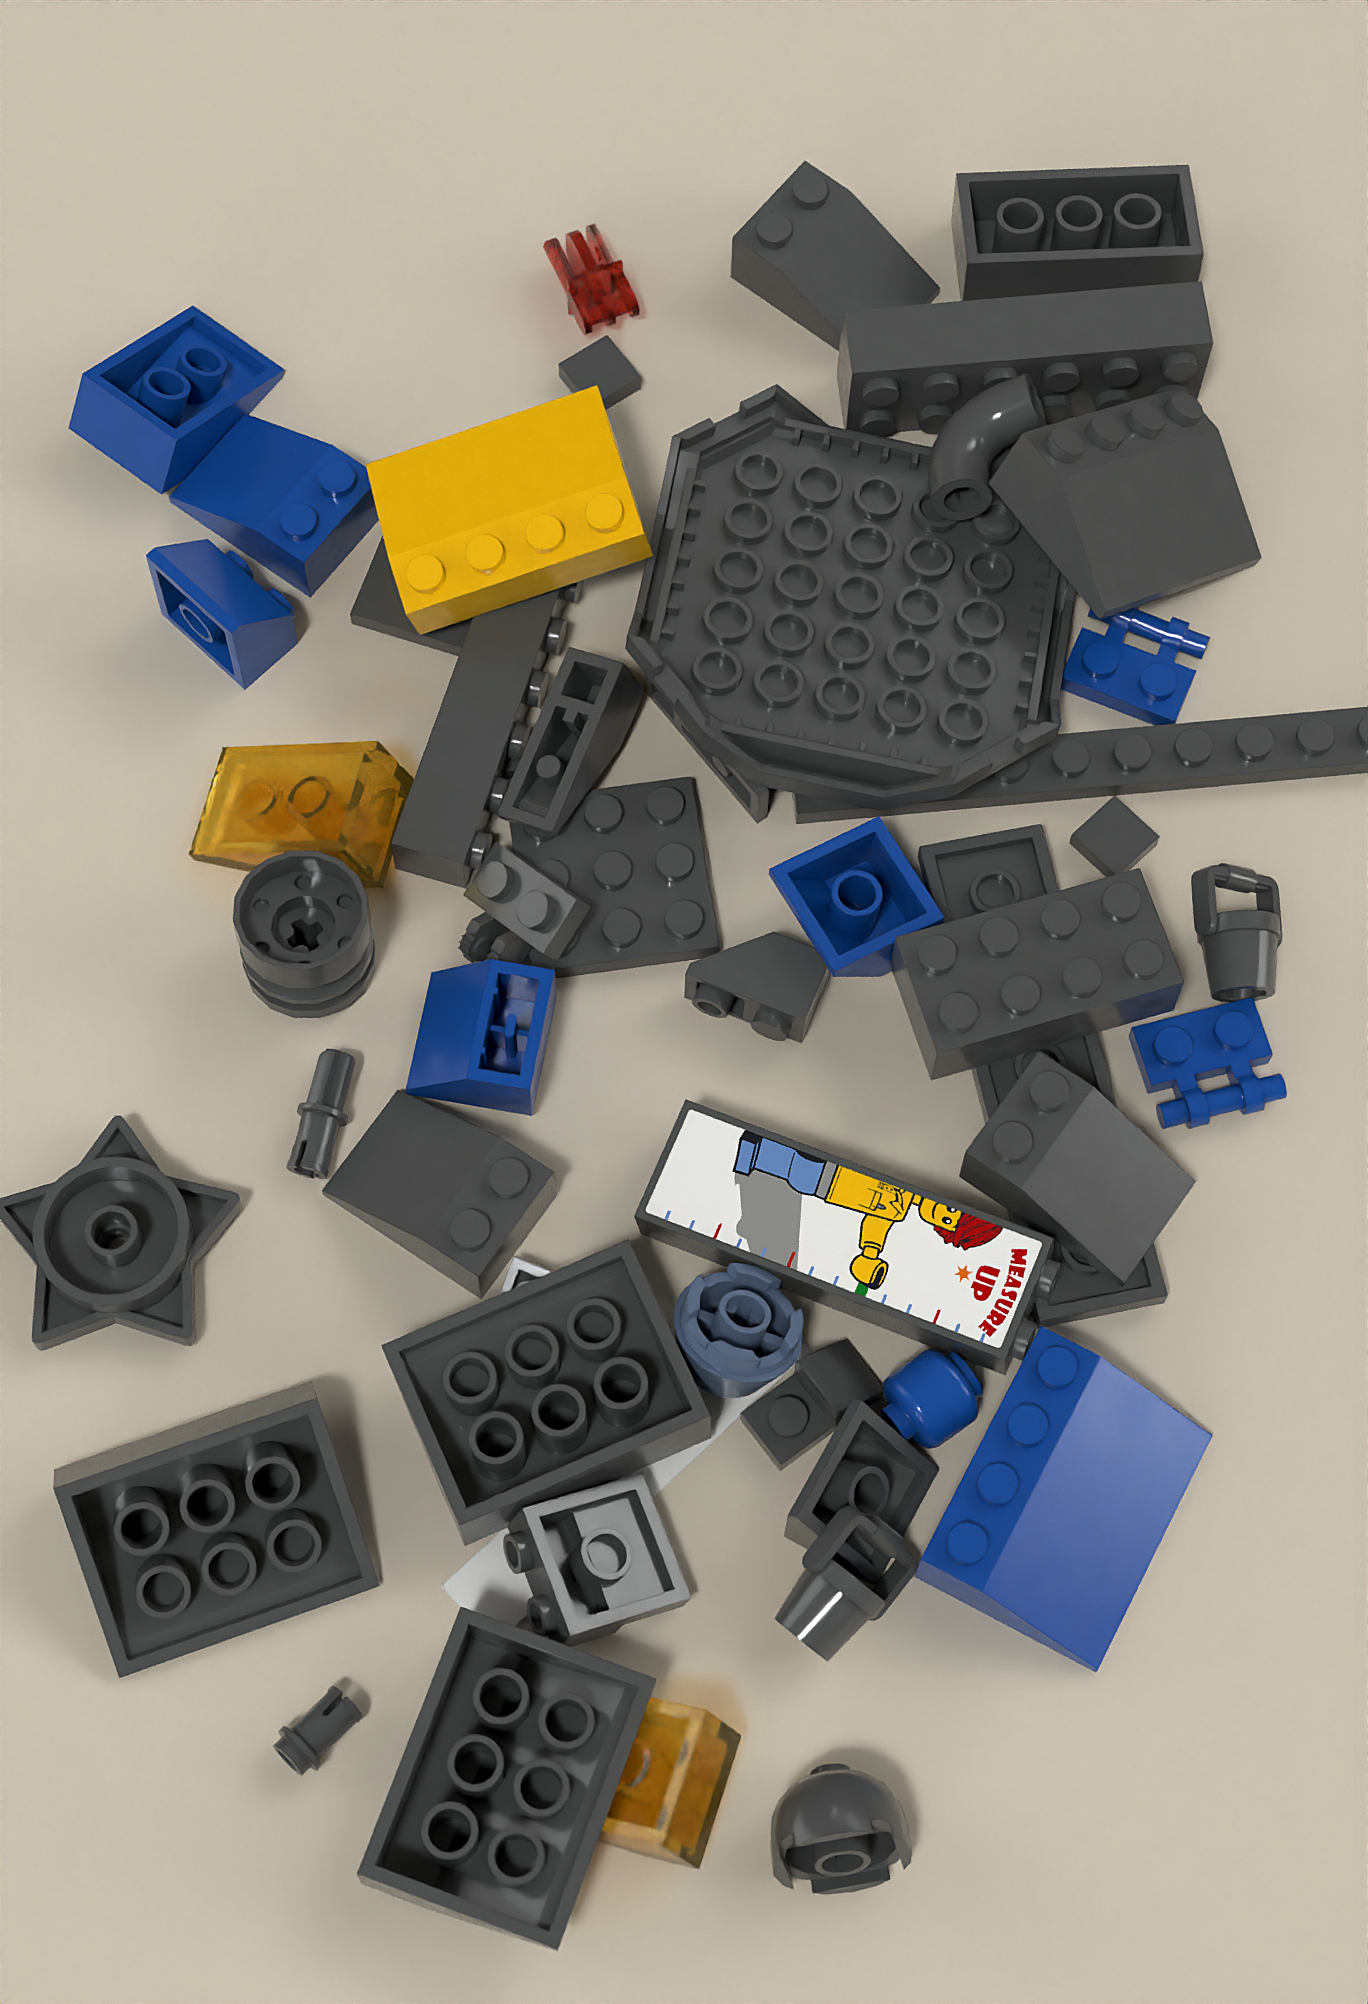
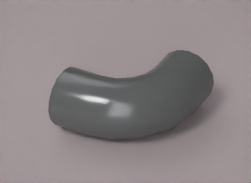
[928,373,1047,521]

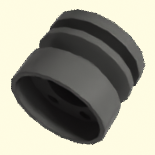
[233,851,375,1018]

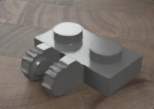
[458,842,591,964]

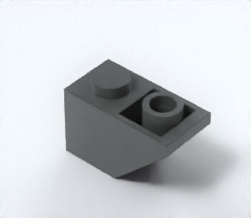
[684,931,830,1043]

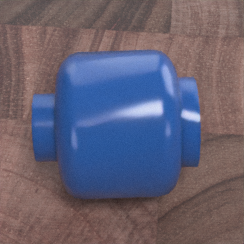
[880,1349,983,1449]

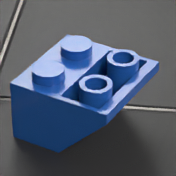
[405,959,556,1116]

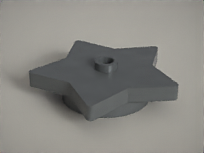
[0,1115,243,1351]

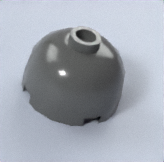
[770,1763,912,1895]

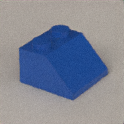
[146,539,298,690]
[769,816,945,977]

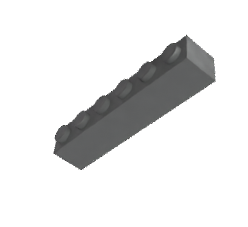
[391,580,584,889]

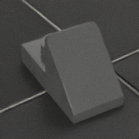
[740,1340,884,1471]

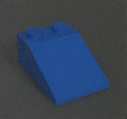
[69,306,285,495]
[169,413,379,598]

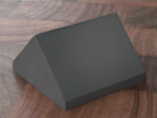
[784,1399,939,1585]

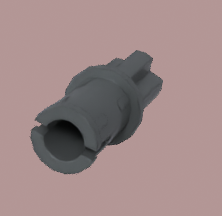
[286,1049,356,1179]

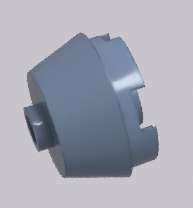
[674,1263,803,1398]

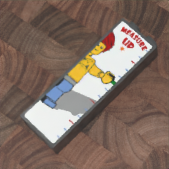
[634,1099,1061,1375]

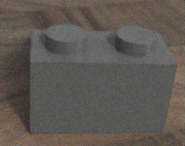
[731,161,940,351]
[959,1051,1196,1287]
[322,1090,556,1300]

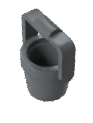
[1191,863,1282,1003]
[774,1506,918,1662]

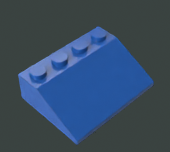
[914,1326,1213,1672]

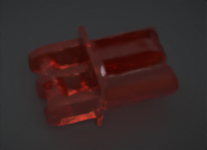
[543,223,640,335]

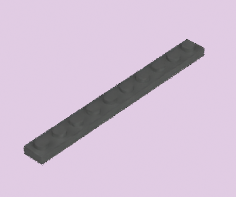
[792,707,1368,824]

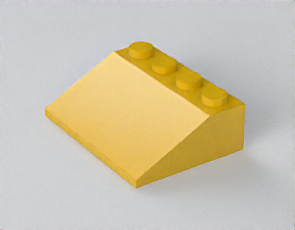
[366,385,653,635]

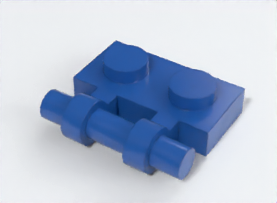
[1061,606,1210,725]
[1128,997,1287,1129]

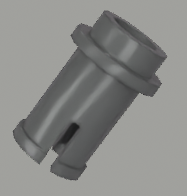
[273,1686,363,1776]

